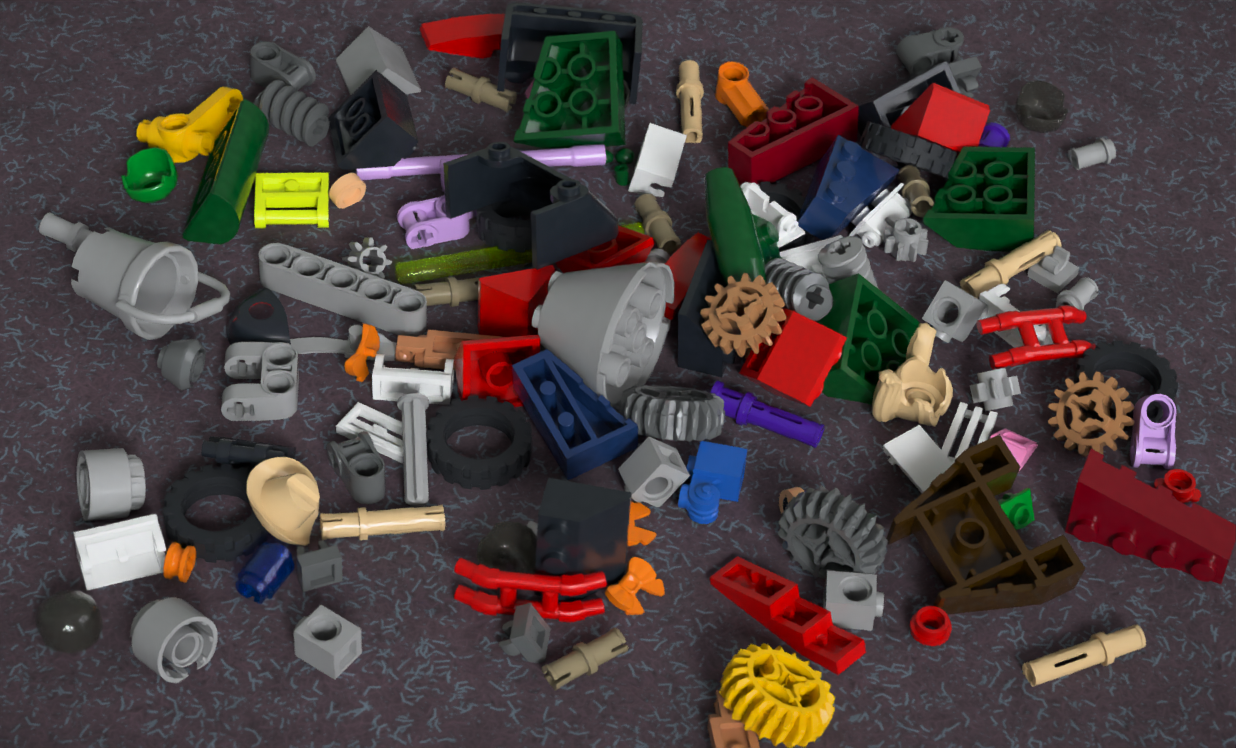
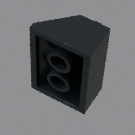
[857,61,961,165]
[328,70,419,170]
[678,240,737,377]
[535,478,632,602]

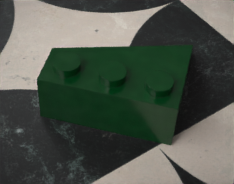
[514,31,626,149]
[924,147,1035,252]
[817,273,920,404]

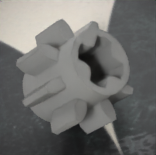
[883,218,928,262]
[342,237,392,279]
[970,368,1021,411]

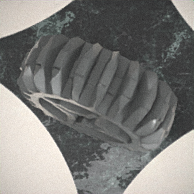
[619,384,725,442]
[778,485,888,580]

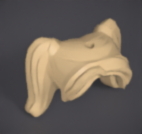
[872,322,953,427]

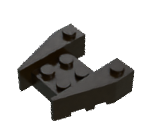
[886,434,1085,615]

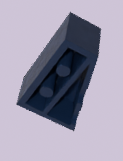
[797,135,900,240]
[512,349,638,480]

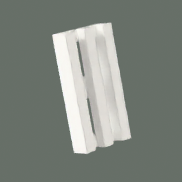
[336,402,403,464]
[941,402,998,463]

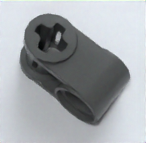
[896,27,964,75]
[250,41,316,92]
[326,431,386,504]

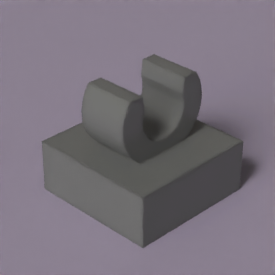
[948,56,982,97]
[297,540,343,592]
[499,603,551,663]

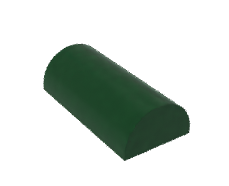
[182,99,269,244]

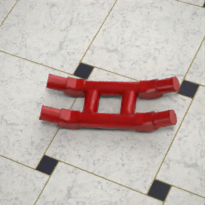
[977,305,1096,370]
[454,557,607,622]

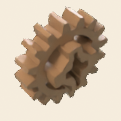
[700,273,787,357]
[1048,372,1135,457]

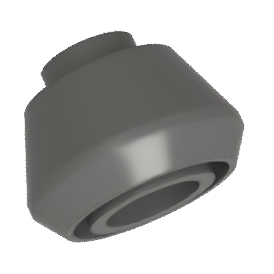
[157,339,206,391]

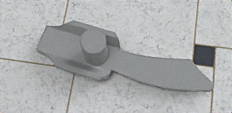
[290,325,397,361]

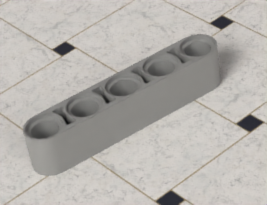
[258,243,427,337]

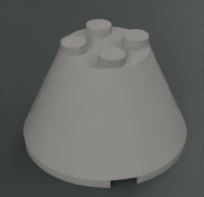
[532,261,674,412]

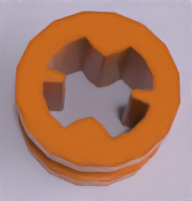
[163,542,196,583]

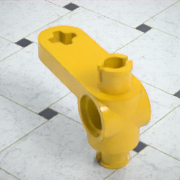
[136,87,243,163]

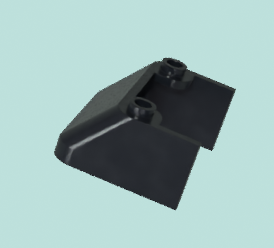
[497,2,643,105]
[443,142,618,270]

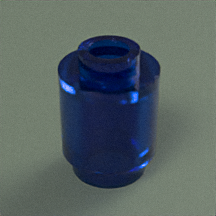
[235,542,295,604]

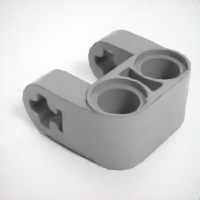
[221,342,299,421]

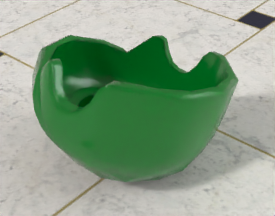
[121,147,178,203]

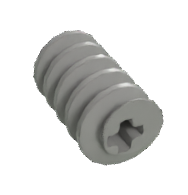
[818,236,878,288]

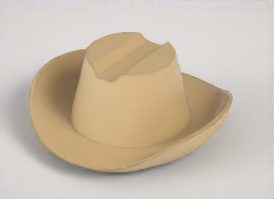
[246,457,320,546]

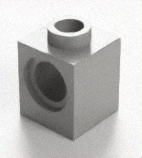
[922,280,987,343]
[618,437,690,507]
[823,570,884,631]
[293,605,362,680]

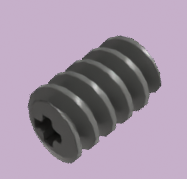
[254,79,330,147]
[765,258,833,321]

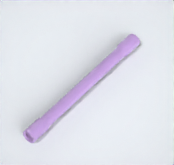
[356,144,606,180]

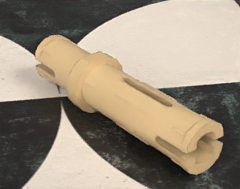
[676,60,704,143]
[960,230,1061,298]
[320,505,445,540]
[1022,625,1146,687]

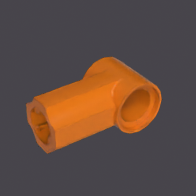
[715,62,769,127]

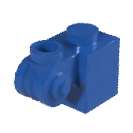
[678,441,748,524]

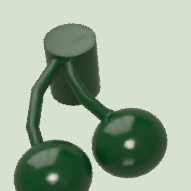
[604,148,635,186]

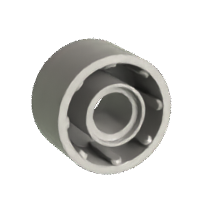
[76,448,146,521]
[130,597,218,683]

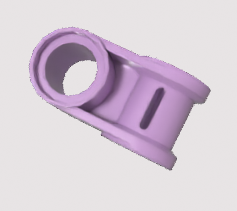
[397,195,470,249]
[1129,394,1176,470]

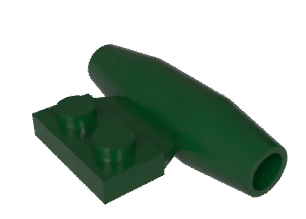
[704,167,782,286]

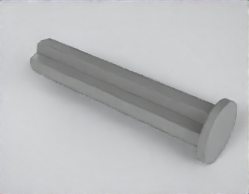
[397,393,429,507]

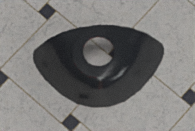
[227,287,291,345]

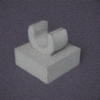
[1027,245,1079,294]

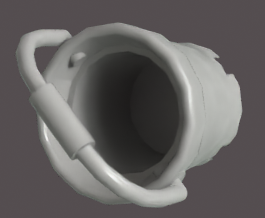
[71,227,231,340]

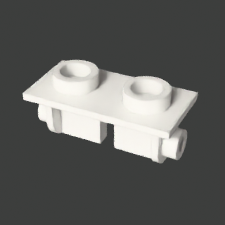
[740,182,805,248]
[849,183,912,248]

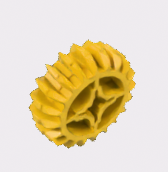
[719,643,835,748]

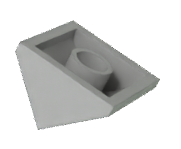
[336,26,421,96]

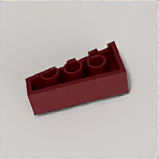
[728,77,859,186]
[1065,449,1236,584]

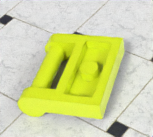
[254,173,329,228]

